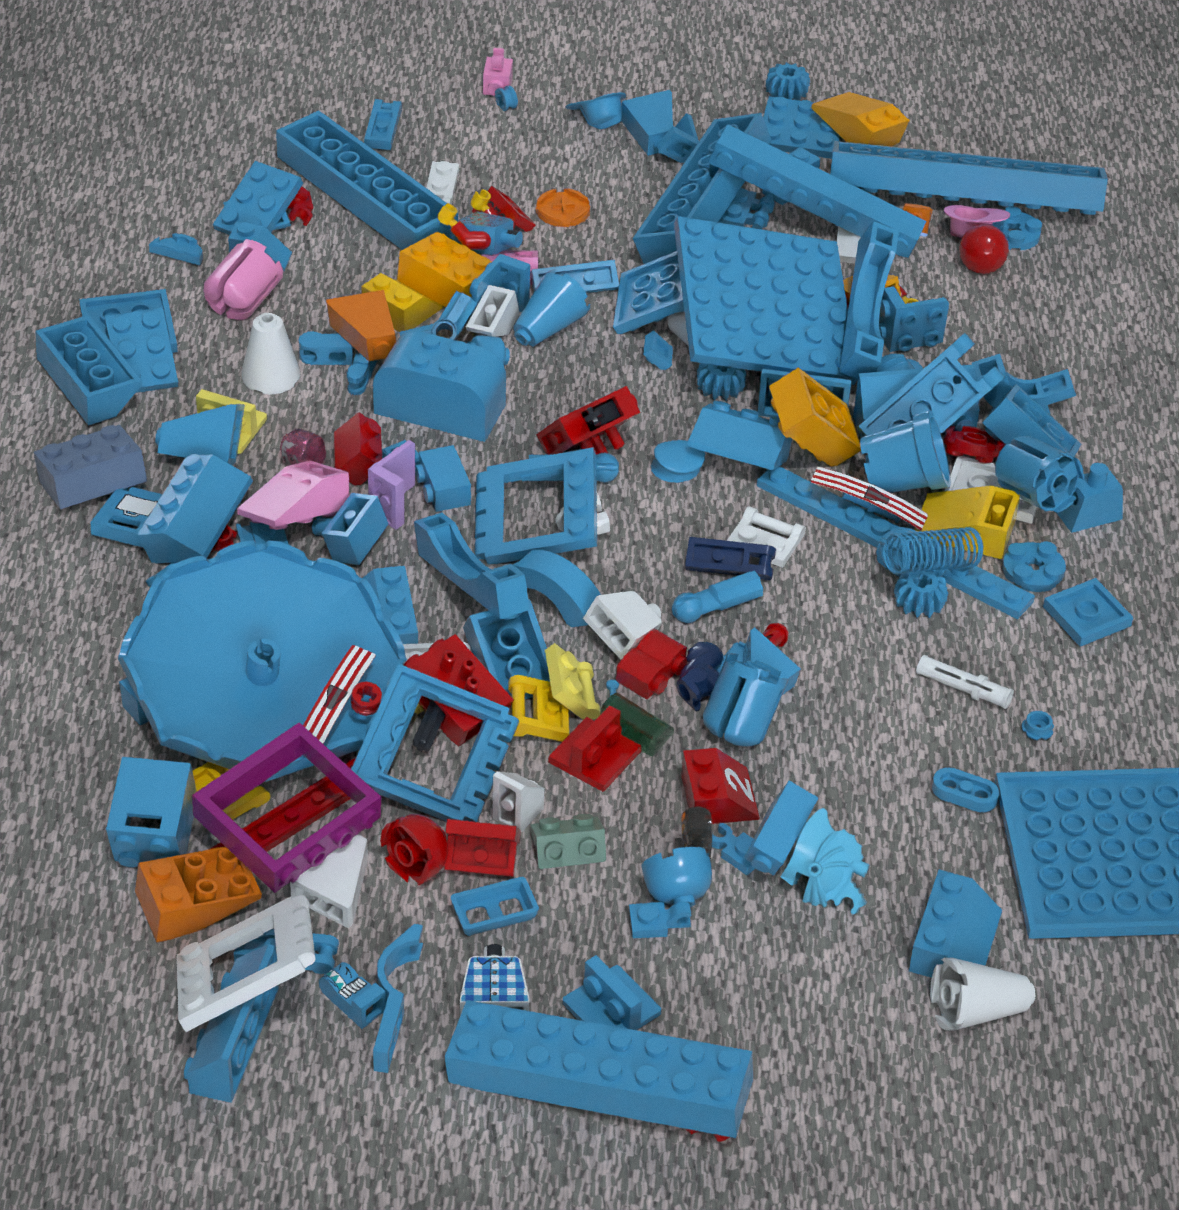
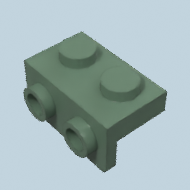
[530,814,606,869]

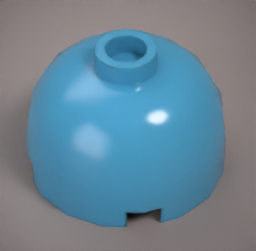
[641,847,712,907]

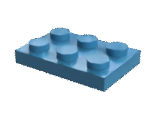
[212,161,303,235]
[105,307,179,393]

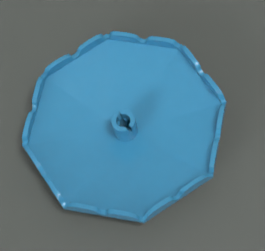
[118,540,407,782]

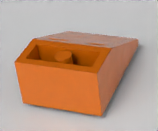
[135,847,262,942]

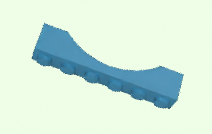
[839,221,899,379]
[414,513,530,619]

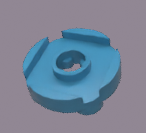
[992,206,1042,250]
[1002,541,1066,592]

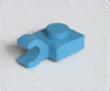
[629,902,691,938]

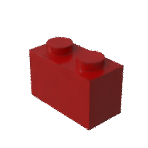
[334,412,382,486]

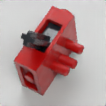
[536,386,641,455]
[403,634,514,752]

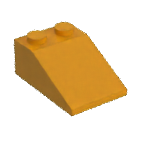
[811,92,910,147]

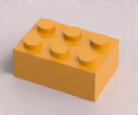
[397,232,492,307]
[769,367,861,467]

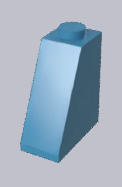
[621,90,673,156]
[155,404,245,465]
[744,781,818,876]

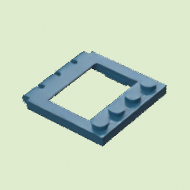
[475,447,597,564]
[351,664,519,822]

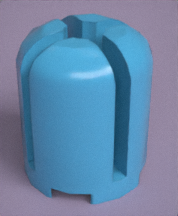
[995,436,1084,513]
[703,653,789,747]

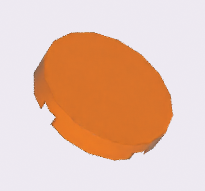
[536,188,590,227]

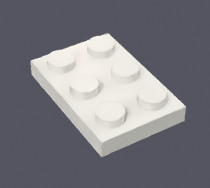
[945,456,1037,524]

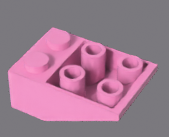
[237,460,349,530]

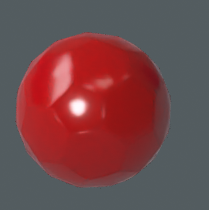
[959,224,1009,274]

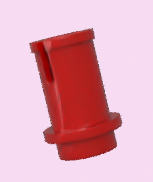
[762,623,788,647]

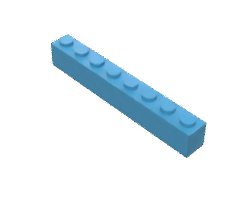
[708,124,926,258]

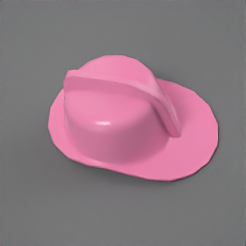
[944,205,1010,238]

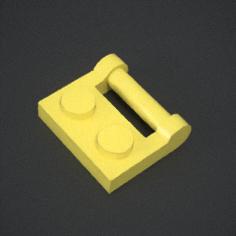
[545,643,601,720]

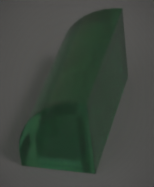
[600,693,674,757]

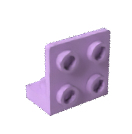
[368,440,415,530]

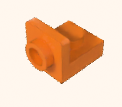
[903,203,933,234]

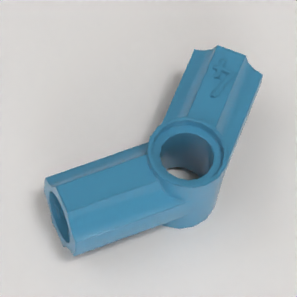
[399,291,478,341]

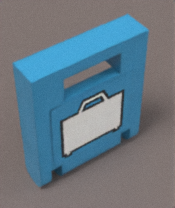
[90,487,163,548]

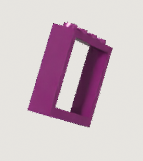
[192,723,381,893]

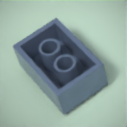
[33,425,147,509]

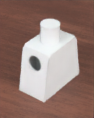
[583,591,662,660]

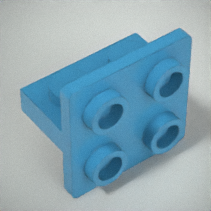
[563,955,661,1030]

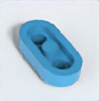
[932,768,999,812]

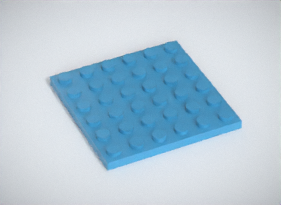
[674,216,858,385]
[994,768,1179,939]

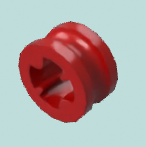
[351,681,382,716]

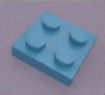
[1043,578,1133,647]

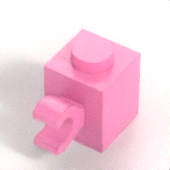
[483,48,513,96]

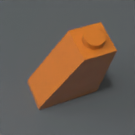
[326,290,396,361]

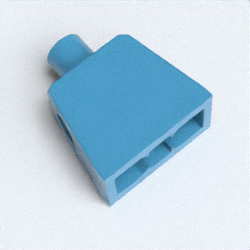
[1057,463,1123,533]

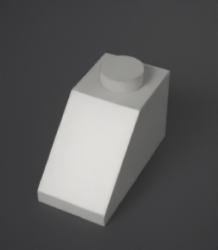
[466,285,520,337]
[493,771,544,833]

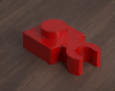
[288,186,313,226]

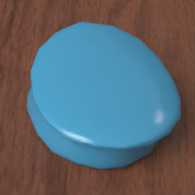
[651,440,705,483]

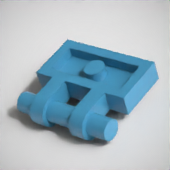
[718,188,775,229]

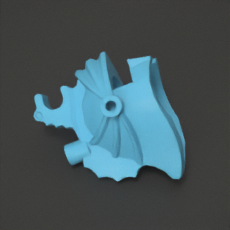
[780,808,870,914]

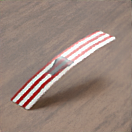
[811,467,928,530]
[303,645,376,744]

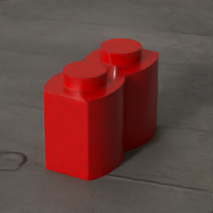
[616,629,687,700]

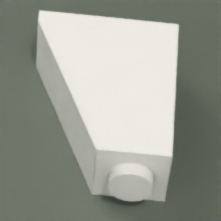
[290,833,368,929]

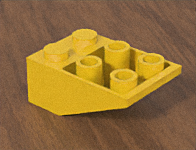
[914,485,1020,559]

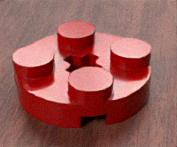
[943,426,1005,463]

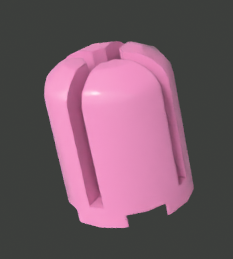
[203,239,283,320]

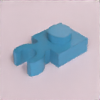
[707,823,755,875]

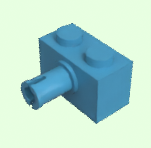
[312,493,389,565]

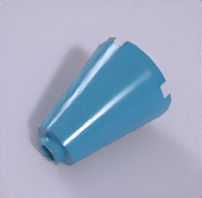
[513,269,591,346]

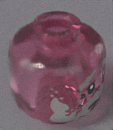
[280,428,326,465]

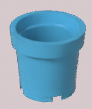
[860,410,951,493]

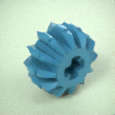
[765,62,810,101]
[697,363,746,401]
[894,568,948,618]

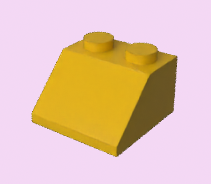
[361,273,443,332]

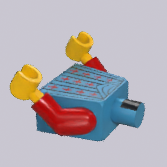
[438,189,523,255]

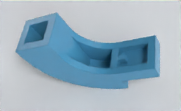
[972,354,1076,414]
[513,550,601,627]

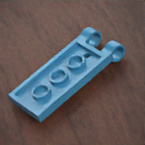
[857,333,1005,437]

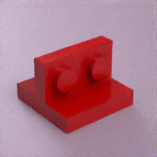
[548,705,641,792]
[444,819,521,877]

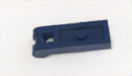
[685,537,776,580]

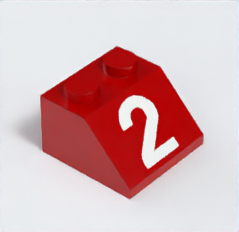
[681,748,760,826]

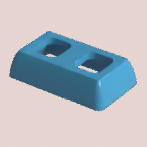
[451,877,539,936]

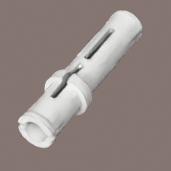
[916,655,1014,709]

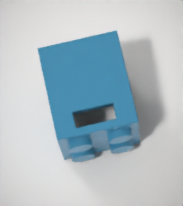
[106,757,197,867]

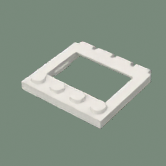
[177,895,315,1032]

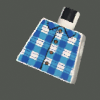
[460,944,529,1016]

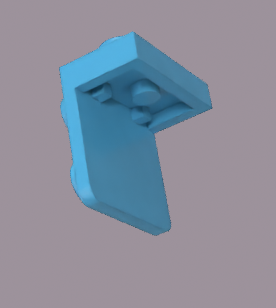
[470,254,530,316]
[879,286,949,352]

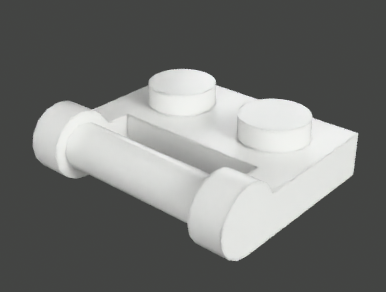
[727,506,806,568]

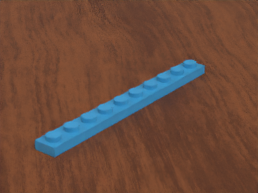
[757,466,1035,620]

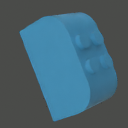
[373,331,506,442]

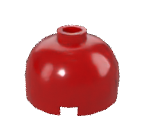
[380,814,448,885]

